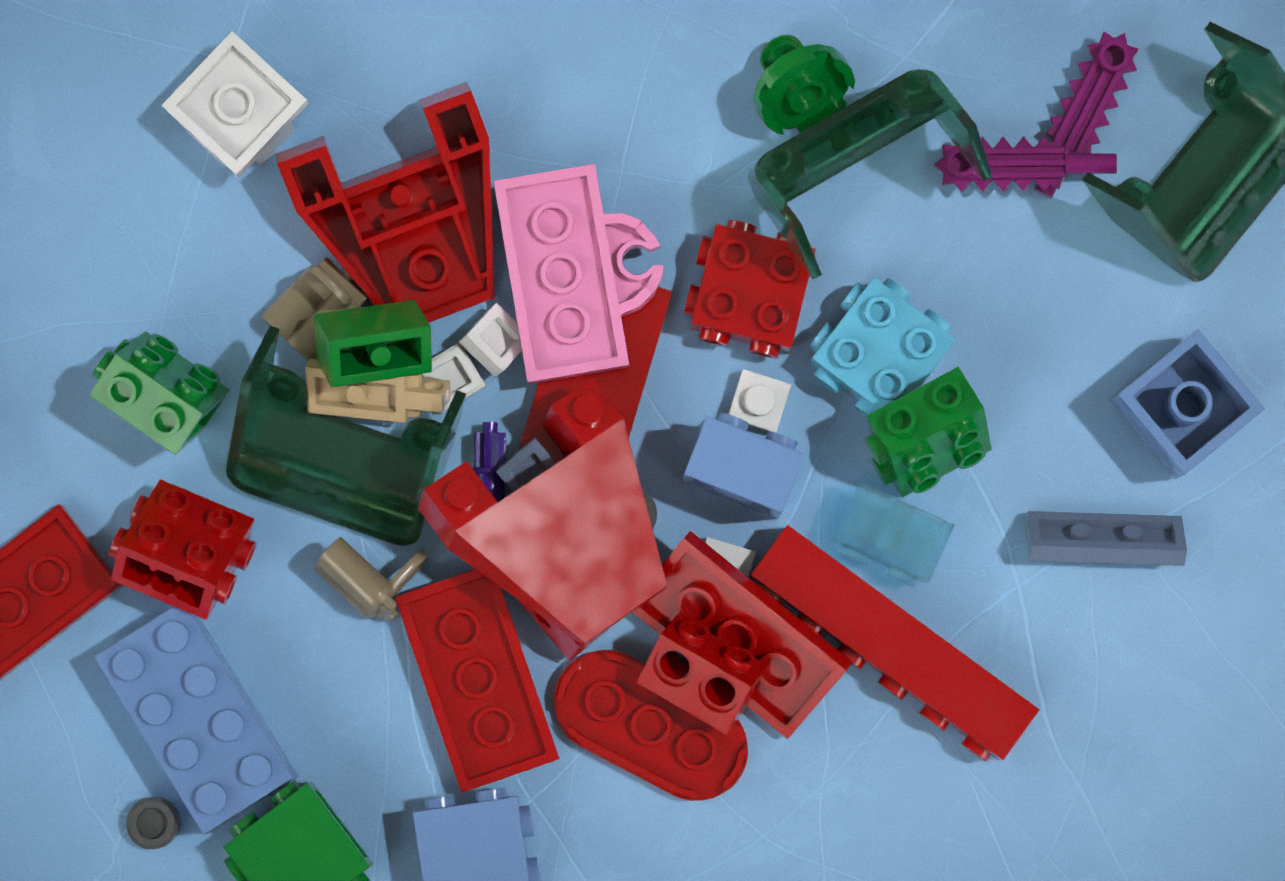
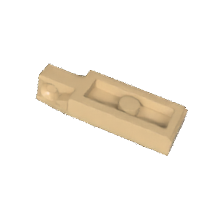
[305,358,450,423]

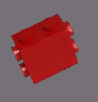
[683,220,816,359]
[109,479,257,620]

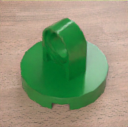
[753,35,855,135]

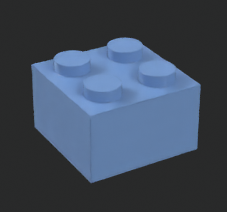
[1109,329,1265,479]
[683,412,805,519]

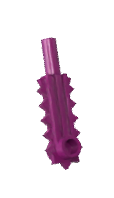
[1034,31,1139,199]
[934,136,1117,193]

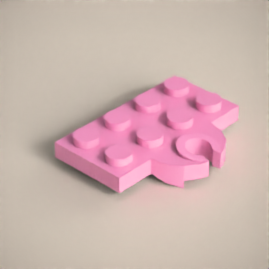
[494,164,664,385]

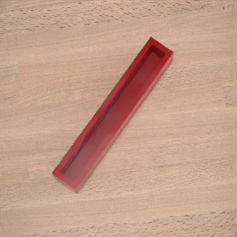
[749,525,1040,762]

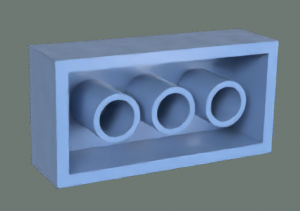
[94,607,299,835]

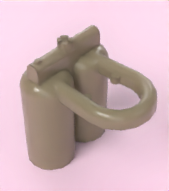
[261,257,368,361]
[314,537,428,621]

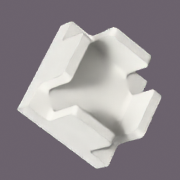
[161,31,309,178]

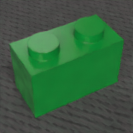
[314,300,432,387]

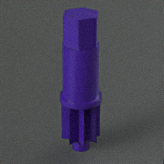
[472,422,506,502]

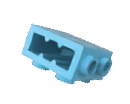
[809,277,956,418]

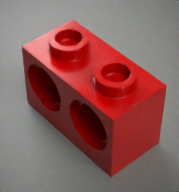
[636,614,767,735]

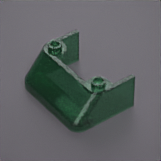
[1082,22,1285,282]
[748,69,992,279]
[226,326,466,546]

